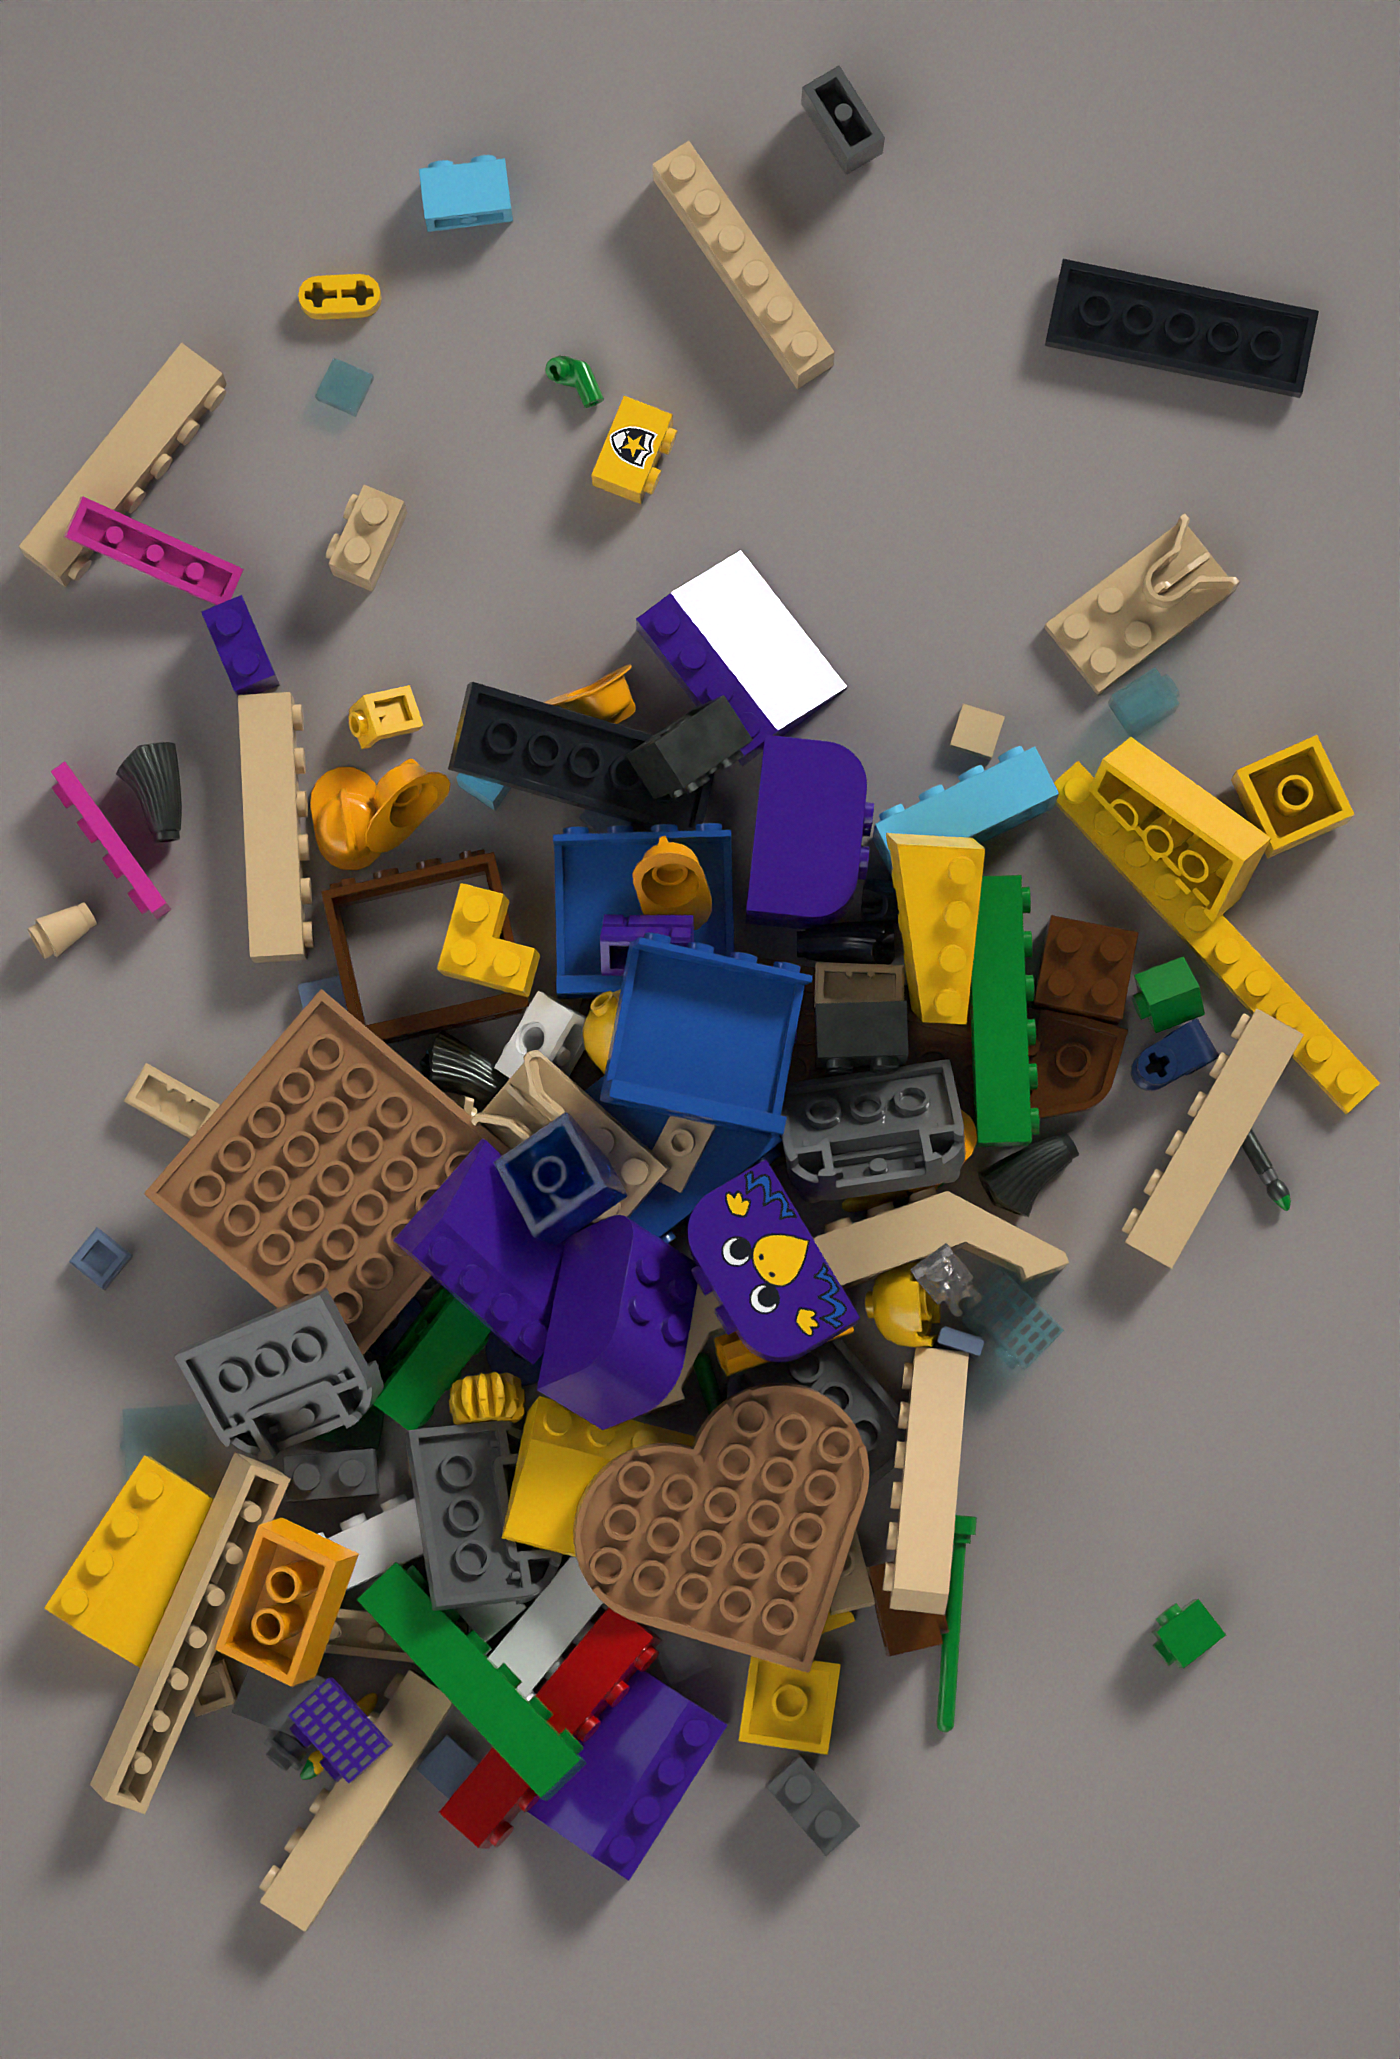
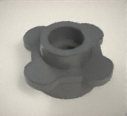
[264,1731,307,1771]

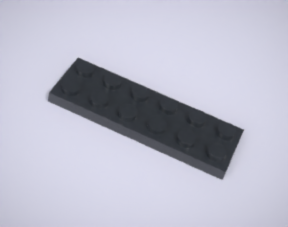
[1045,259,1319,398]
[448,682,715,831]

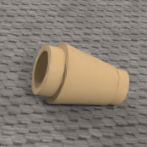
[27,902,97,959]

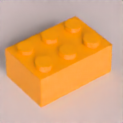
[215,1517,359,1687]

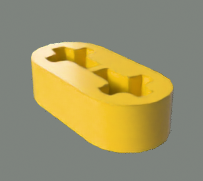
[298,274,382,320]

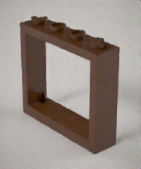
[321,849,529,1045]

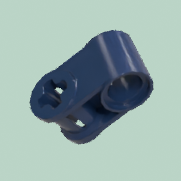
[1131,1018,1220,1091]

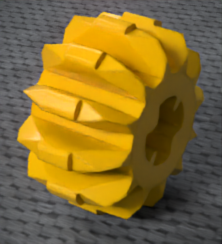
[449,1372,526,1425]

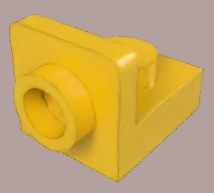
[348,685,424,749]

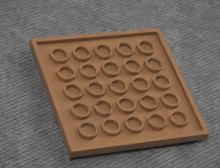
[144,989,527,1355]

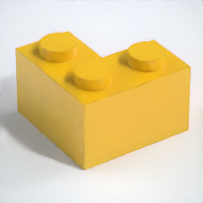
[437,883,540,998]

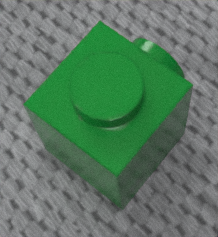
[1132,956,1205,1033]
[1152,1599,1226,1668]

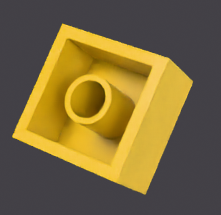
[1231,735,1355,859]

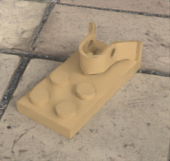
[1044,513,1240,695]
[470,1050,671,1223]

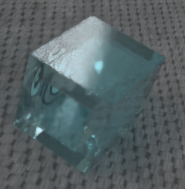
[1108,667,1180,738]

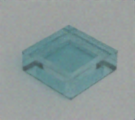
[315,357,374,417]

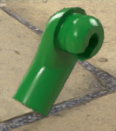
[545,355,604,408]

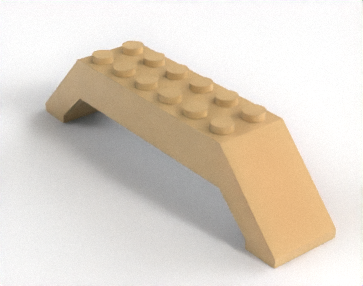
[642,1187,1069,1417]

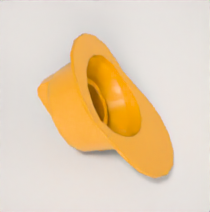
[544,664,636,724]
[365,759,451,853]
[310,767,381,870]
[632,836,712,930]

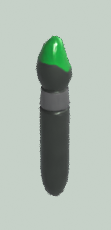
[1241,1128,1291,1211]

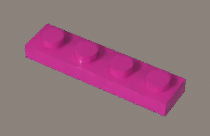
[64,496,244,606]
[50,761,172,919]

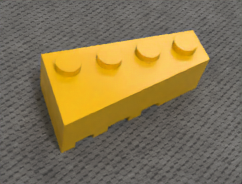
[1088,737,1271,922]
[886,833,985,1024]

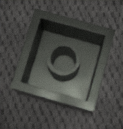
[626,695,753,800]
[814,1001,908,1075]

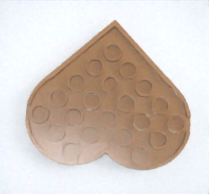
[573,1383,869,1673]

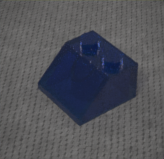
[493,1112,628,1246]

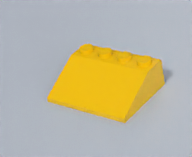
[501,1396,695,1557]
[44,1455,214,1668]

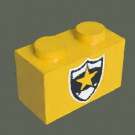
[591,396,678,504]

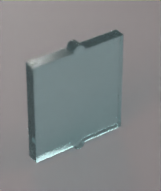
[120,1404,207,1482]

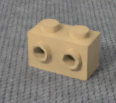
[326,485,407,592]

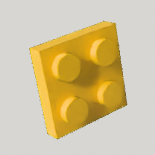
[738,1656,841,1755]

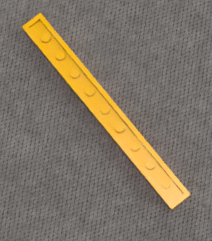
[1054,761,1380,1114]

